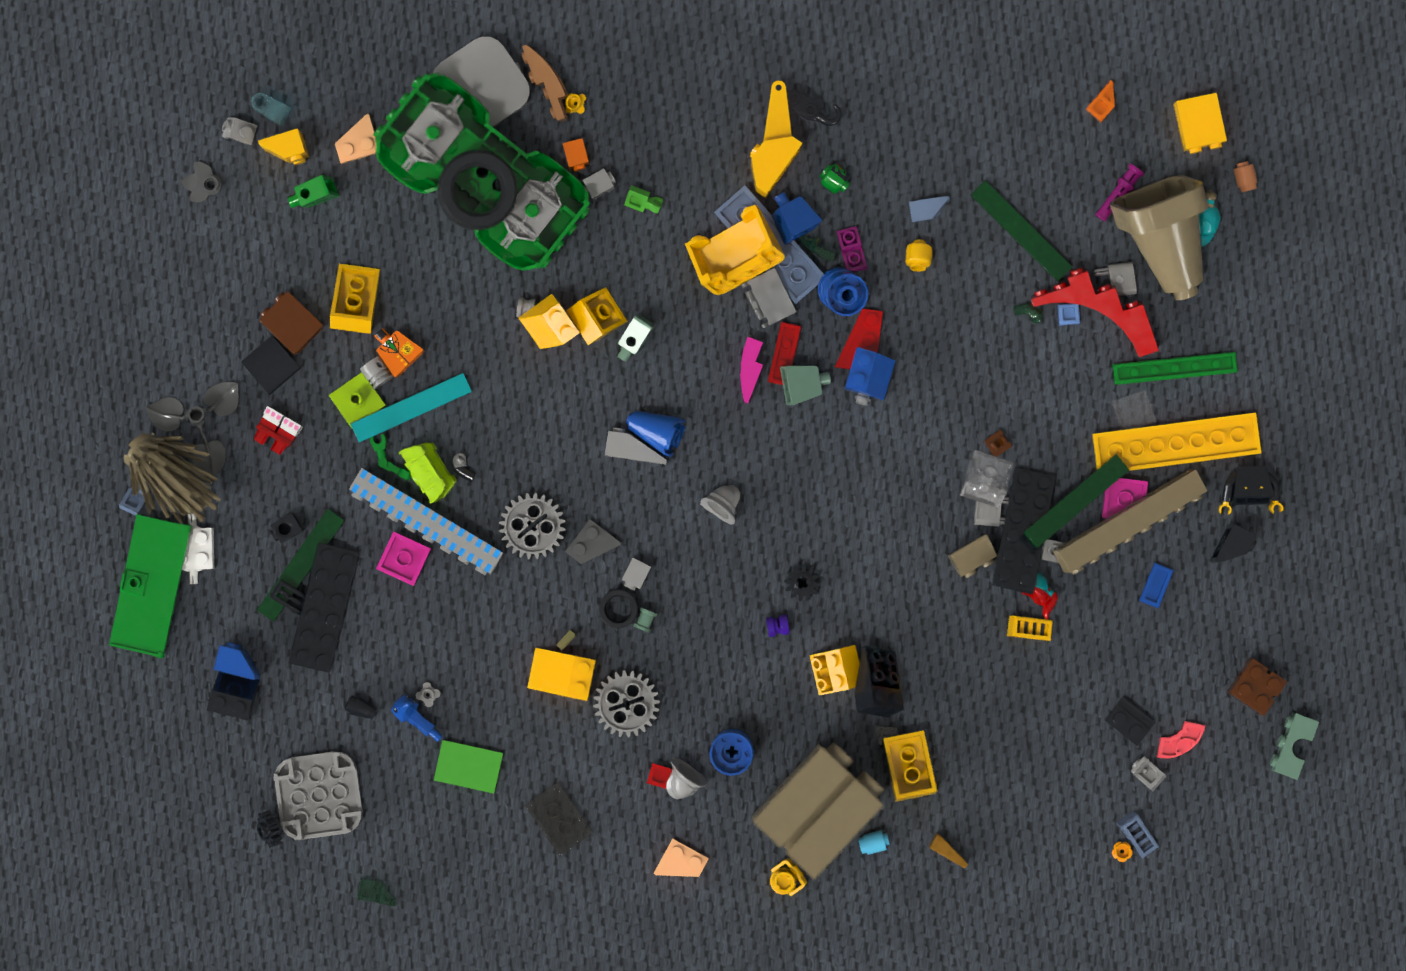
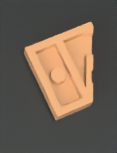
[335,114,376,164]
[653,838,709,877]

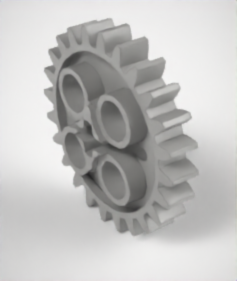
[499,493,566,559]
[593,670,660,737]

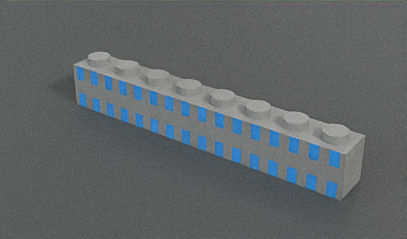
[349,468,504,575]

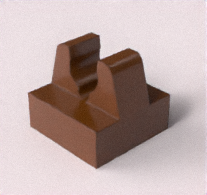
[983,430,1012,458]

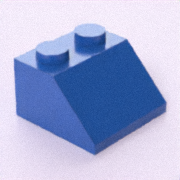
[844,347,895,400]
[214,642,260,680]

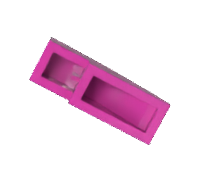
[740,337,763,404]

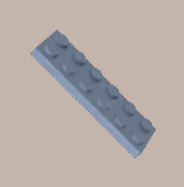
[714,185,824,305]

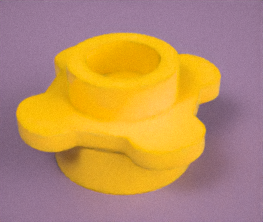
[566,93,586,114]

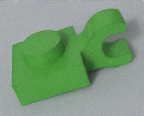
[624,185,663,213]

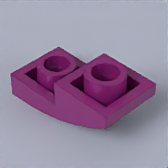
[837,226,867,272]

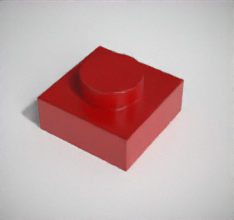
[647,763,672,789]

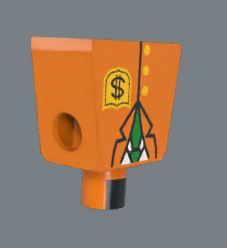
[374,328,425,378]

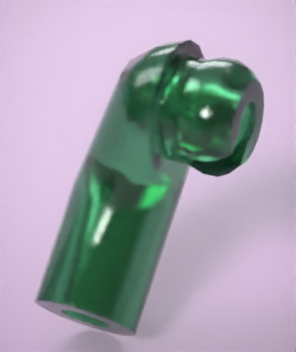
[1013,303,1043,323]

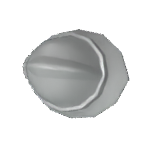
[700,485,740,525]
[666,758,709,799]

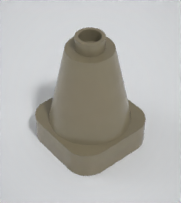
[1110,175,1209,300]

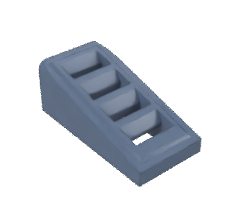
[1117,811,1159,859]

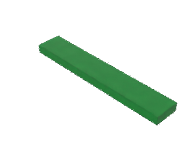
[1112,352,1237,385]

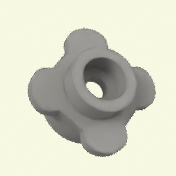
[416,682,440,707]

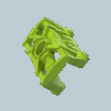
[399,442,457,504]

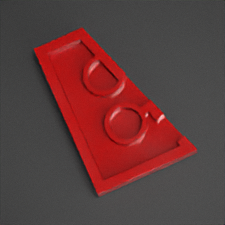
[834,309,883,369]

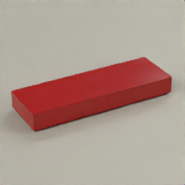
[768,322,801,385]

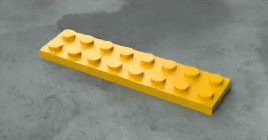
[1092,413,1261,471]

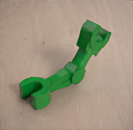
[370,434,411,481]

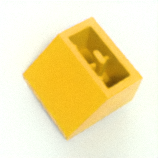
[809,645,860,695]

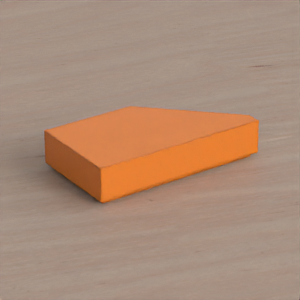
[1086,80,1115,122]

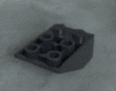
[854,646,904,718]

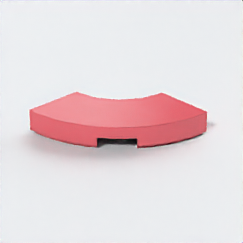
[1156,721,1206,758]

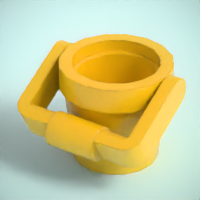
[770,858,807,896]

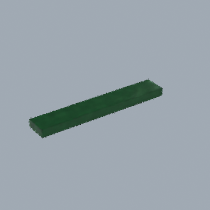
[970,181,1072,282]
[1023,455,1129,548]
[257,509,345,622]

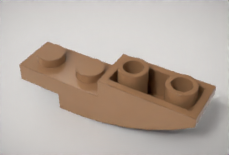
[521,45,569,122]

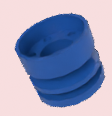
[710,729,754,776]

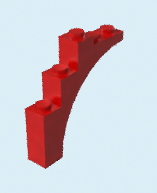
[1031,267,1159,357]

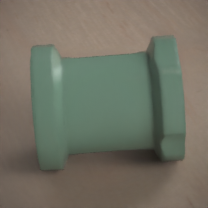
[633,607,657,633]

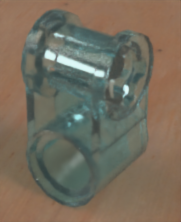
[251,93,292,127]

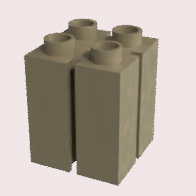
[751,742,884,879]

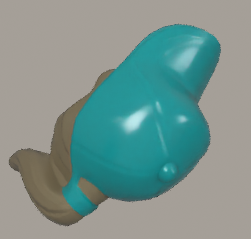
[1199,190,1221,247]

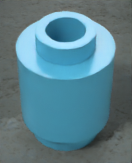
[858,830,890,855]

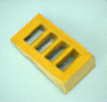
[1007,616,1053,641]

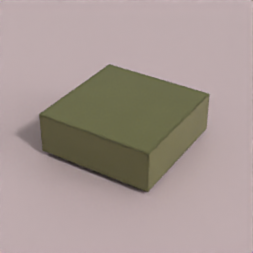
[557,630,576,650]

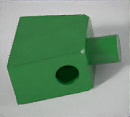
[287,175,339,208]

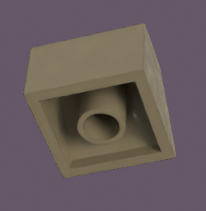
[948,534,997,578]

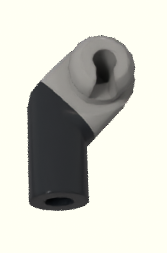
[453,453,476,482]

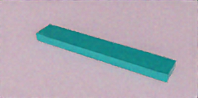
[350,373,472,442]

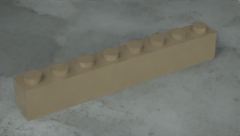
[1053,469,1207,574]

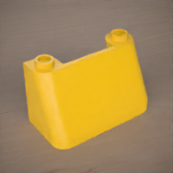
[685,205,785,295]

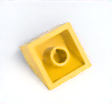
[258,128,309,165]
[566,287,628,345]
[518,294,580,349]

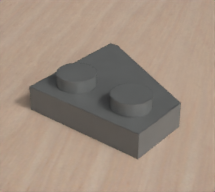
[565,519,621,564]

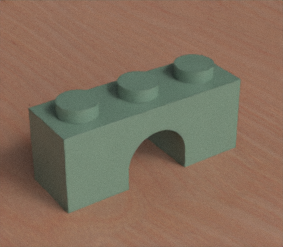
[1270,713,1319,780]

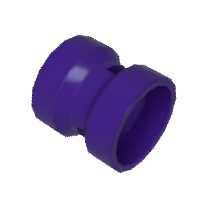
[766,614,790,638]

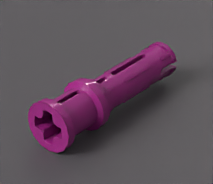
[1095,164,1144,222]

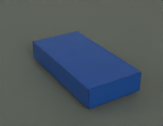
[1139,563,1174,608]

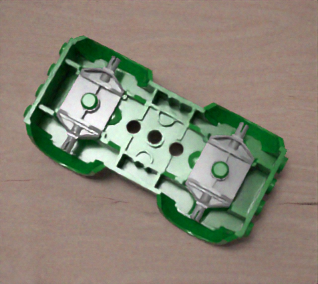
[373,73,590,271]

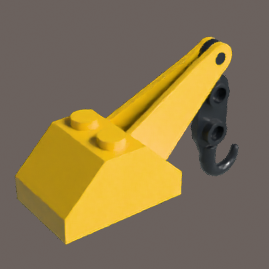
[750,81,842,199]

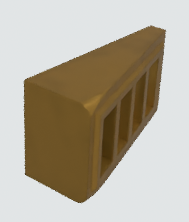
[929,833,968,868]

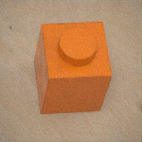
[563,138,589,172]

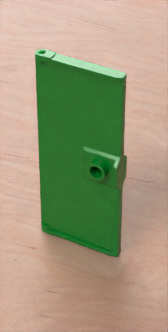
[109,514,192,659]

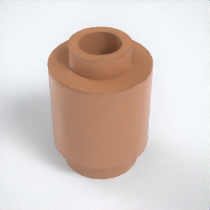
[1233,161,1258,192]

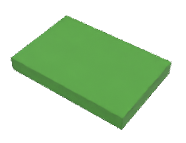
[434,740,503,793]

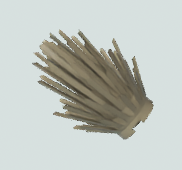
[124,433,220,524]

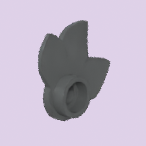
[181,162,222,203]

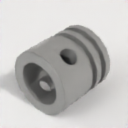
[360,356,394,390]

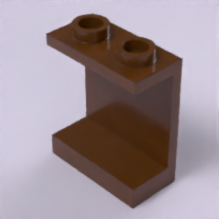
[259,291,325,356]

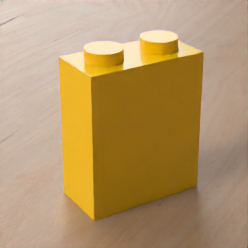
[1174,93,1227,154]

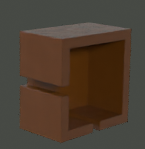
[1227,658,1287,716]

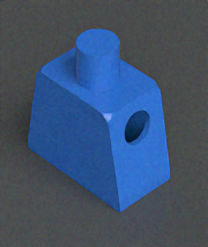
[772,192,822,245]

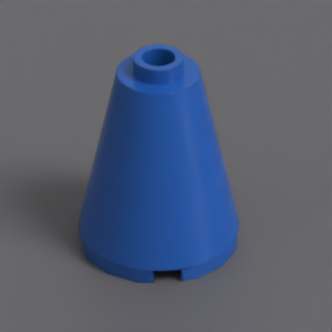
[626,410,686,457]

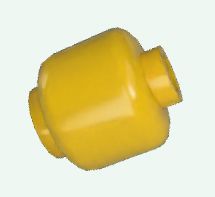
[905,240,932,272]

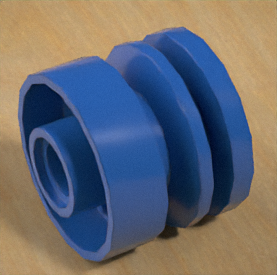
[818,268,868,316]

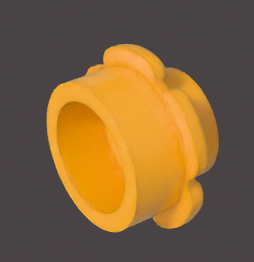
[1112,842,1132,862]

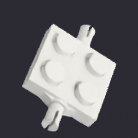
[182,514,215,584]

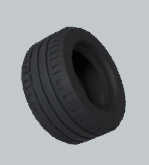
[437,150,518,230]

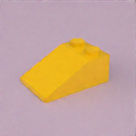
[330,264,380,334]
[527,648,596,701]
[883,730,937,802]

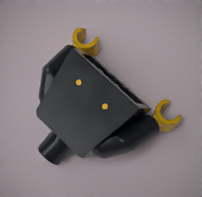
[1219,457,1283,515]

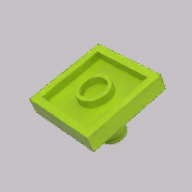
[329,372,386,428]

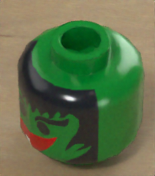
[819,163,850,194]

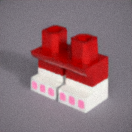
[254,406,303,455]

